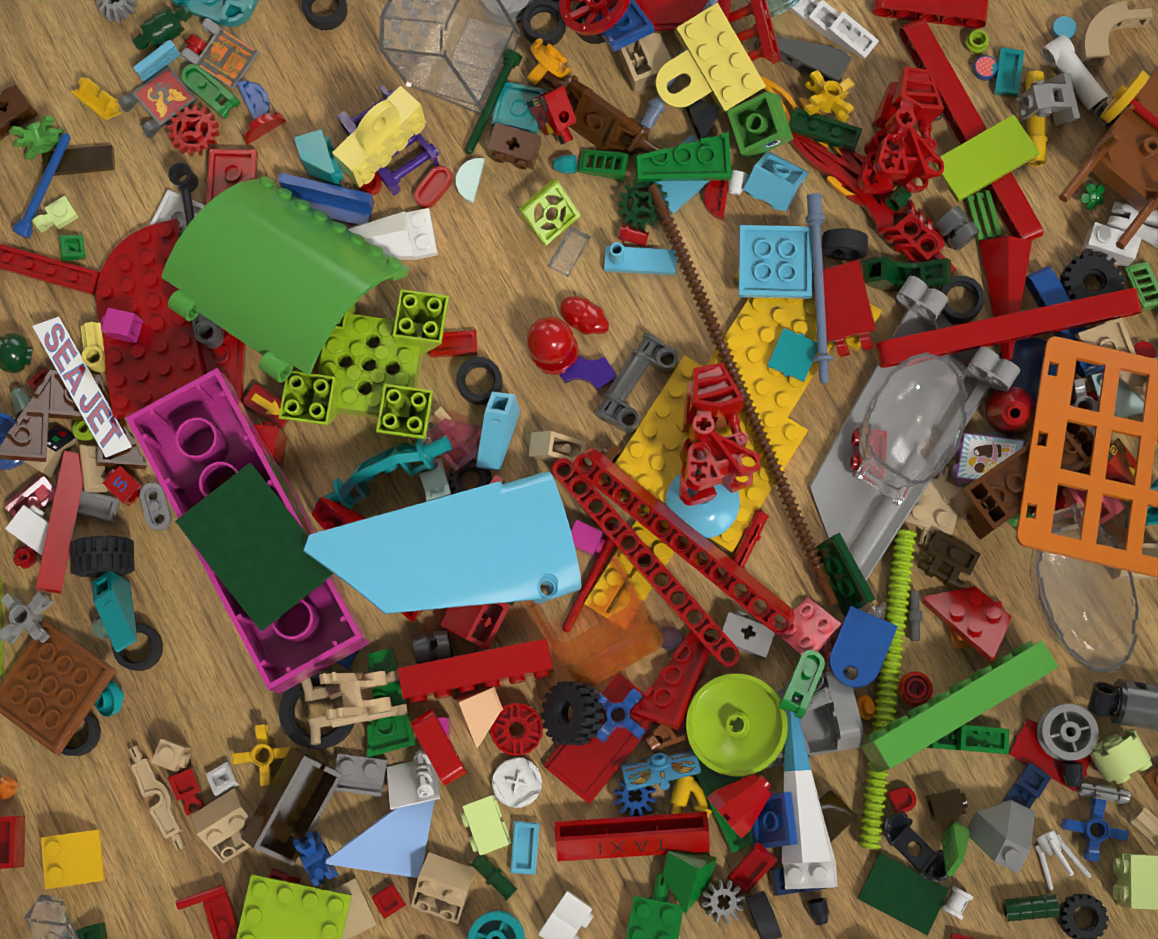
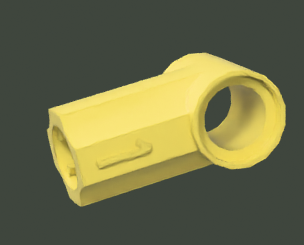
[80,322,106,373]

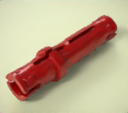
[724,510,770,575]

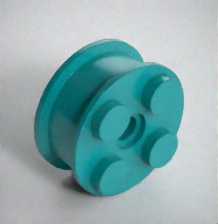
[468,910,525,939]

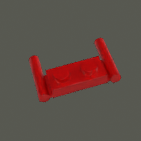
[175,884,239,939]

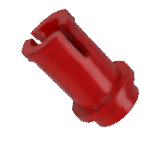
[618,224,649,247]

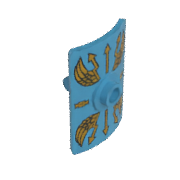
[621,747,701,790]

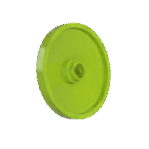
[686,674,788,776]

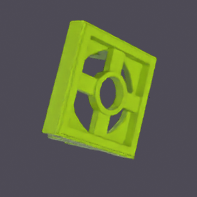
[518,179,581,246]

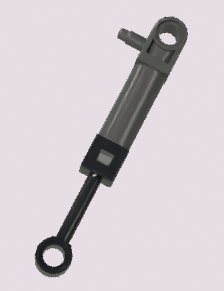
[168,163,224,349]

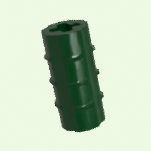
[1003,894,1060,922]

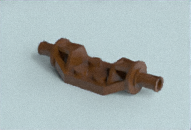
[543,71,662,156]

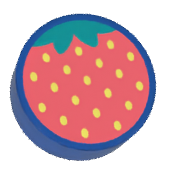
[973,55,998,81]

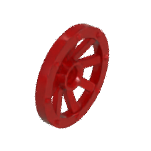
[559,0,630,36]

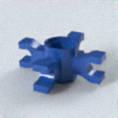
[596,688,646,743]
[1061,798,1129,862]
[293,830,338,886]

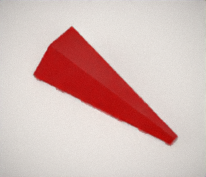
[979,236,1032,361]

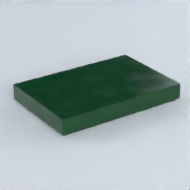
[815,532,876,616]
[857,853,949,936]

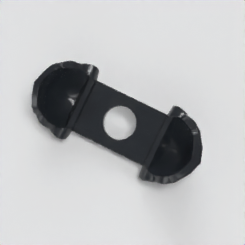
[883,812,949,882]

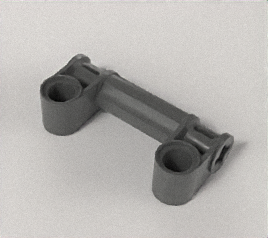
[593,333,678,434]

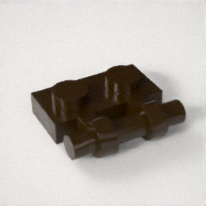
[917,530,981,590]

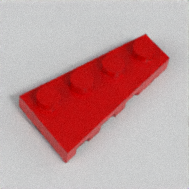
[631,631,715,730]

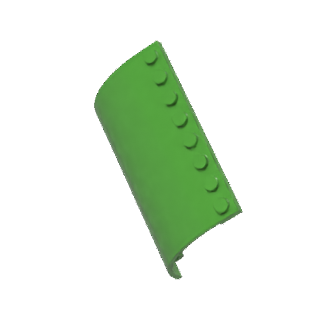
[161,177,409,383]

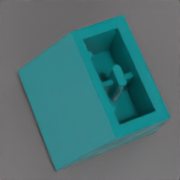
[294,129,344,187]

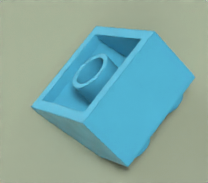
[743,151,809,212]

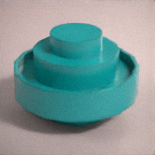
[94,680,124,717]

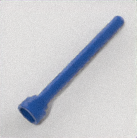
[12,133,71,239]

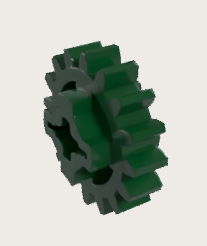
[618,179,669,231]

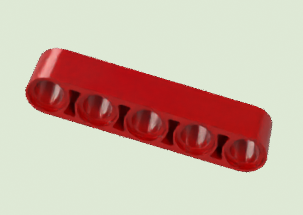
[873,0,989,29]

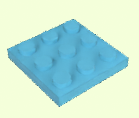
[738,225,812,299]

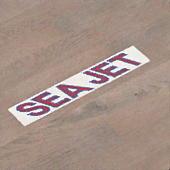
[32,317,132,458]

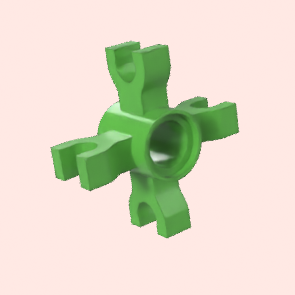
[9,116,69,159]

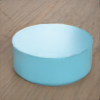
[1051,16,1077,39]

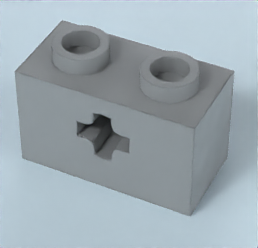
[722,610,775,659]

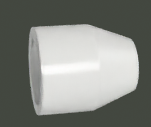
[728,170,749,195]

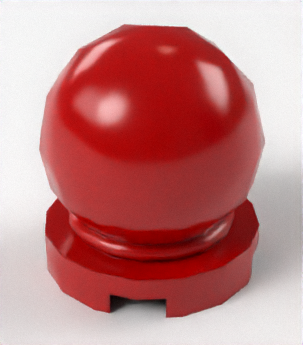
[526,316,579,375]

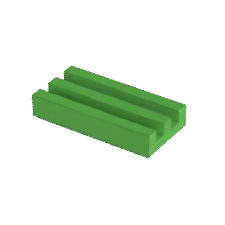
[965,190,1002,242]

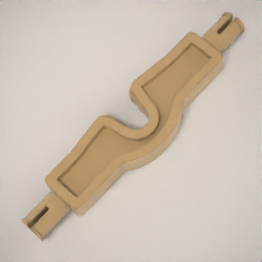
[128,746,185,852]

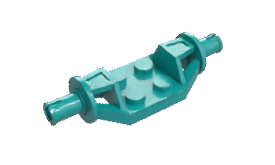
[317,435,452,509]

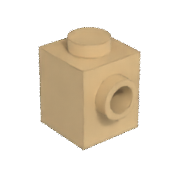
[151,739,191,772]

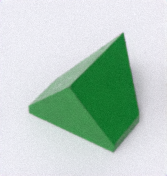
[661,850,717,914]

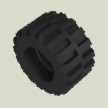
[70,536,135,578]

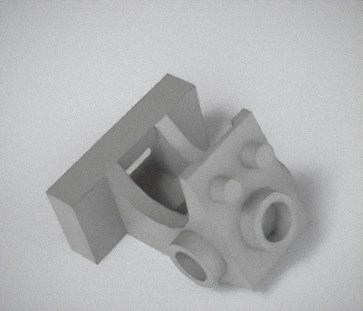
[1016,73,1080,126]

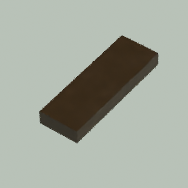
[42,145,115,176]

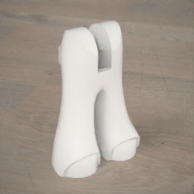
[1107,202,1158,249]

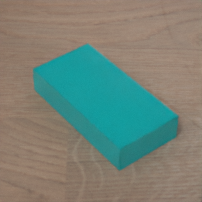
[993,47,1024,98]

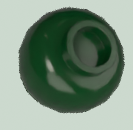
[0,333,33,373]

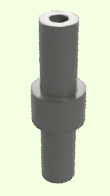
[907,591,922,641]

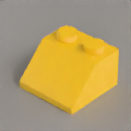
[41,830,105,889]

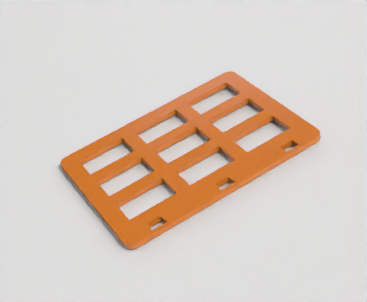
[1016,336,1158,578]

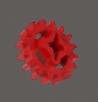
[167,105,220,157]

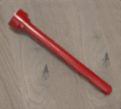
[562,523,618,632]

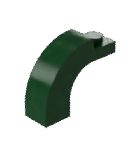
[863,256,952,292]

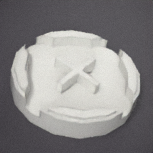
[492,757,542,808]

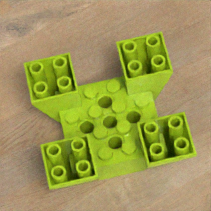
[279,289,449,440]

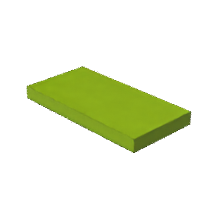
[932,114,1040,203]

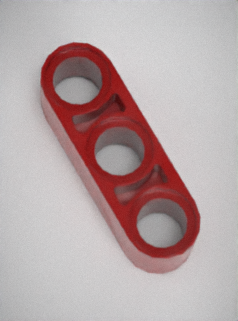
[410,709,467,786]

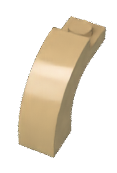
[1079,1,1153,66]

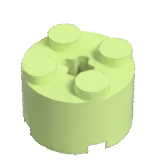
[1090,729,1152,784]

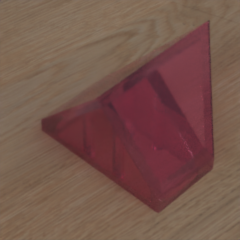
[427,418,482,471]

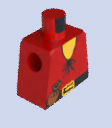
[526,86,576,145]
[1086,438,1136,485]

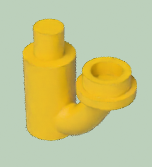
[669,776,712,818]

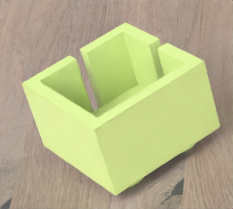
[460,795,512,856]
[1112,853,1158,910]

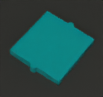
[767,328,818,382]

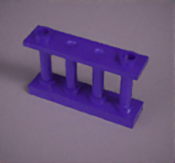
[337,85,439,196]

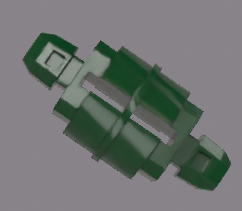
[132,5,193,50]

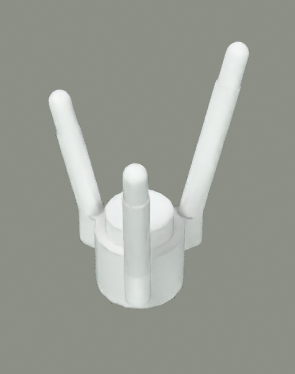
[1035,830,1091,891]

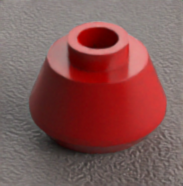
[898,671,933,706]

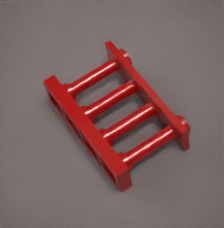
[729,0,782,64]

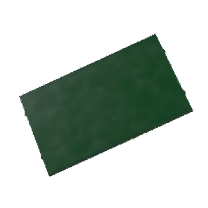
[175,463,334,632]

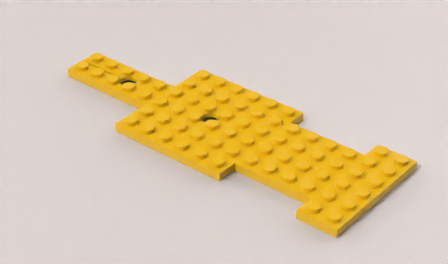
[584,269,882,631]

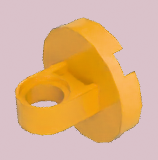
[527,38,572,86]

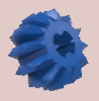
[614,780,656,817]

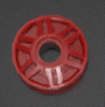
[490,703,543,756]

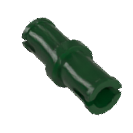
[470,854,517,900]

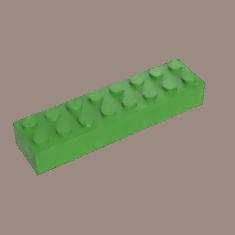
[861,640,1059,773]

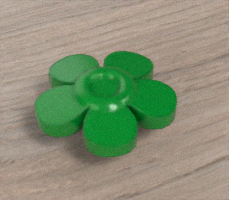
[1080,183,1104,210]

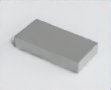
[77,490,121,523]

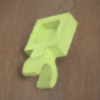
[32,196,79,233]

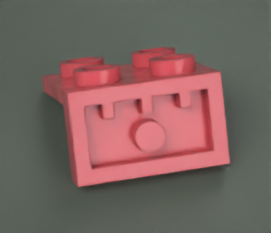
[776,597,842,662]

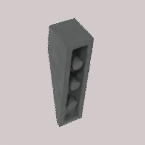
[754,36,852,83]

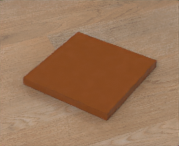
[0,620,117,755]

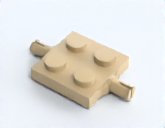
[904,465,963,547]

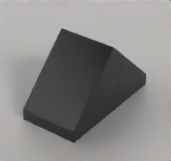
[685,99,720,140]

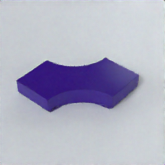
[559,356,617,391]

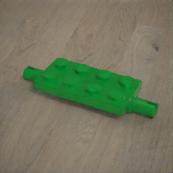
[626,873,683,939]

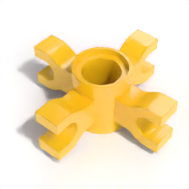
[804,70,855,123]
[232,724,296,786]

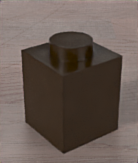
[925,789,968,821]

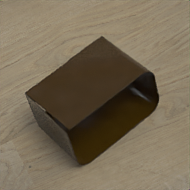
[819,790,857,843]

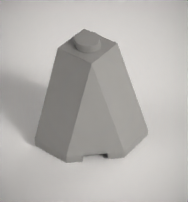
[968,800,1035,873]

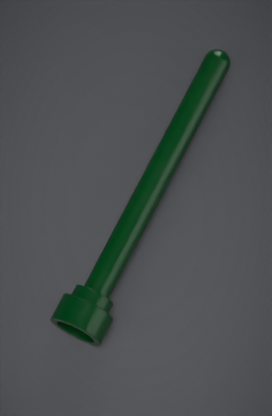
[464,48,523,155]

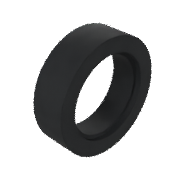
[279,673,355,749]

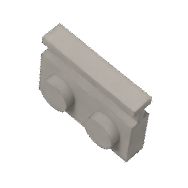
[335,754,388,797]

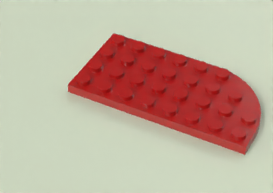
[96,218,205,419]

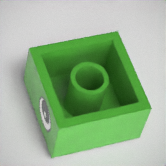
[727,91,793,158]

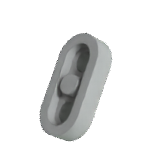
[140,483,172,531]

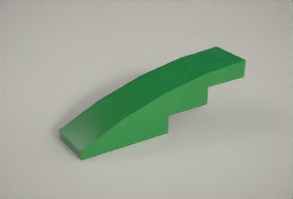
[926,725,1010,754]

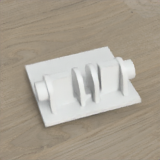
[387,750,440,809]

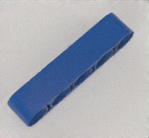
[1025,265,1104,378]

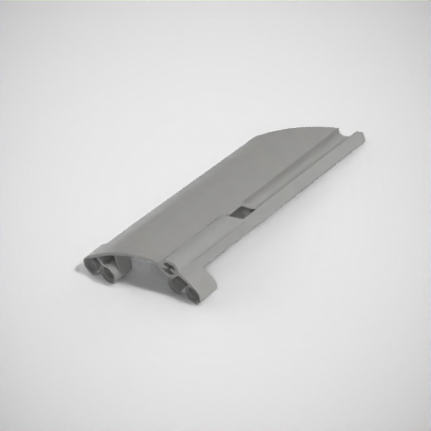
[809,276,1021,581]

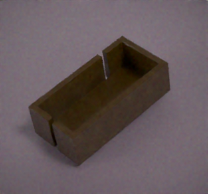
[241,747,343,865]

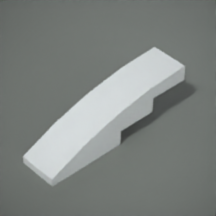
[787,0,879,59]

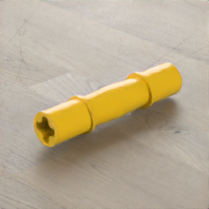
[1025,71,1047,167]

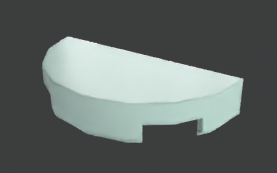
[456,158,485,205]

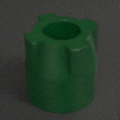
[885,185,912,212]

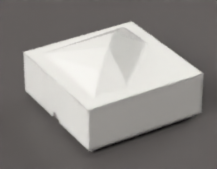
[206,761,239,797]

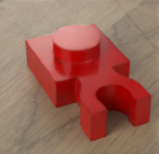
[167,767,205,816]

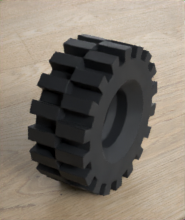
[1060,251,1125,301]
[541,681,604,746]

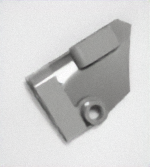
[767,669,863,768]

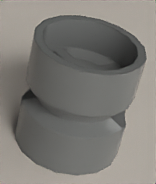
[934,206,980,251]
[413,629,453,664]

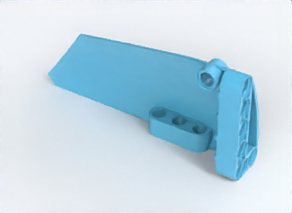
[303,471,581,614]

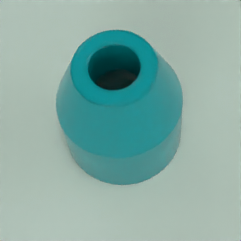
[554,154,577,174]

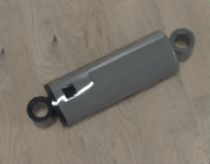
[1087,679,1158,731]

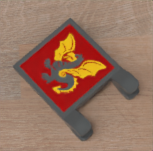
[119,66,198,138]

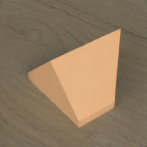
[453,687,503,748]

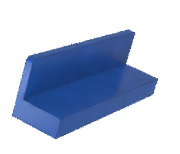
[278,173,375,226]

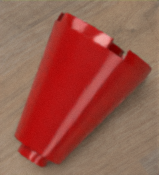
[986,386,1036,435]

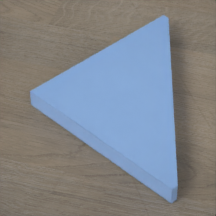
[324,800,435,878]

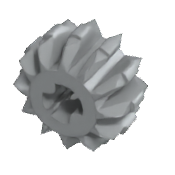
[96,0,138,24]
[701,879,745,924]

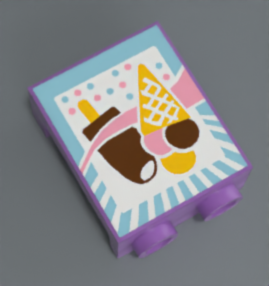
[952,433,1024,487]

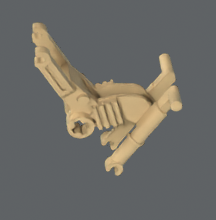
[301,670,408,745]

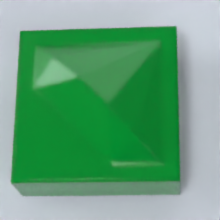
[58,235,86,261]

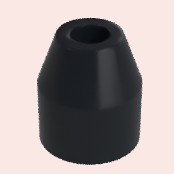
[1062,761,1083,787]
[807,897,829,925]

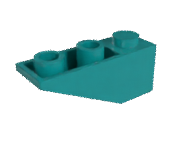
[92,572,137,652]

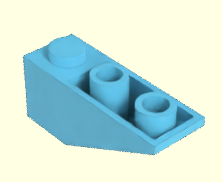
[476,391,521,471]

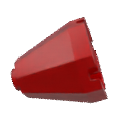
[707,774,771,838]

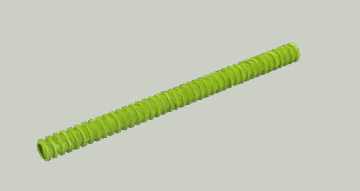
[858,529,917,850]

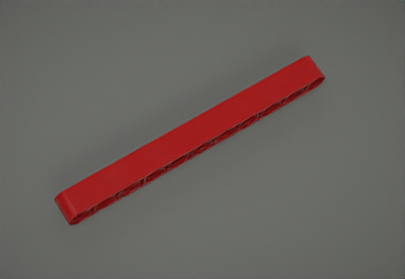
[899,17,1043,241]
[875,288,1142,368]
[574,448,795,634]
[552,458,739,668]

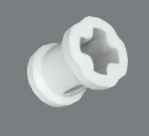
[941,886,973,920]

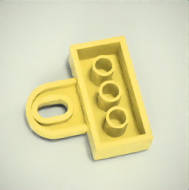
[655,3,766,114]
[332,86,426,188]

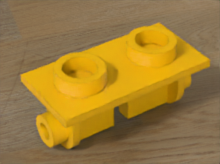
[71,77,121,120]

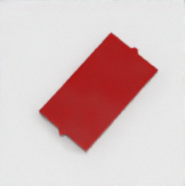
[1008,718,1092,792]

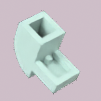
[419,458,452,502]

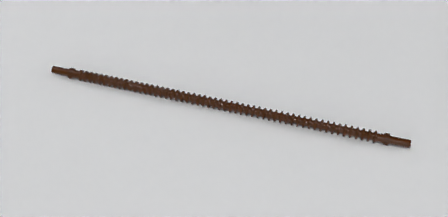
[648,184,838,607]

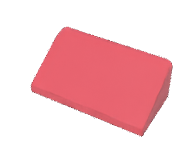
[5,473,56,517]

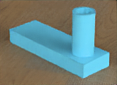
[604,242,676,276]

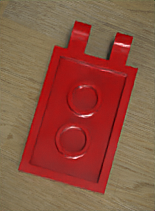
[812,260,877,357]

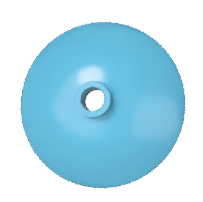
[666,468,740,539]

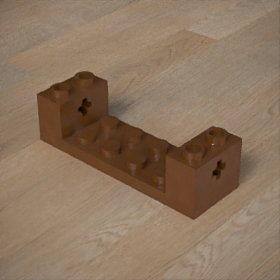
[950,422,1094,540]

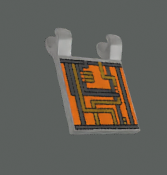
[181,18,259,90]

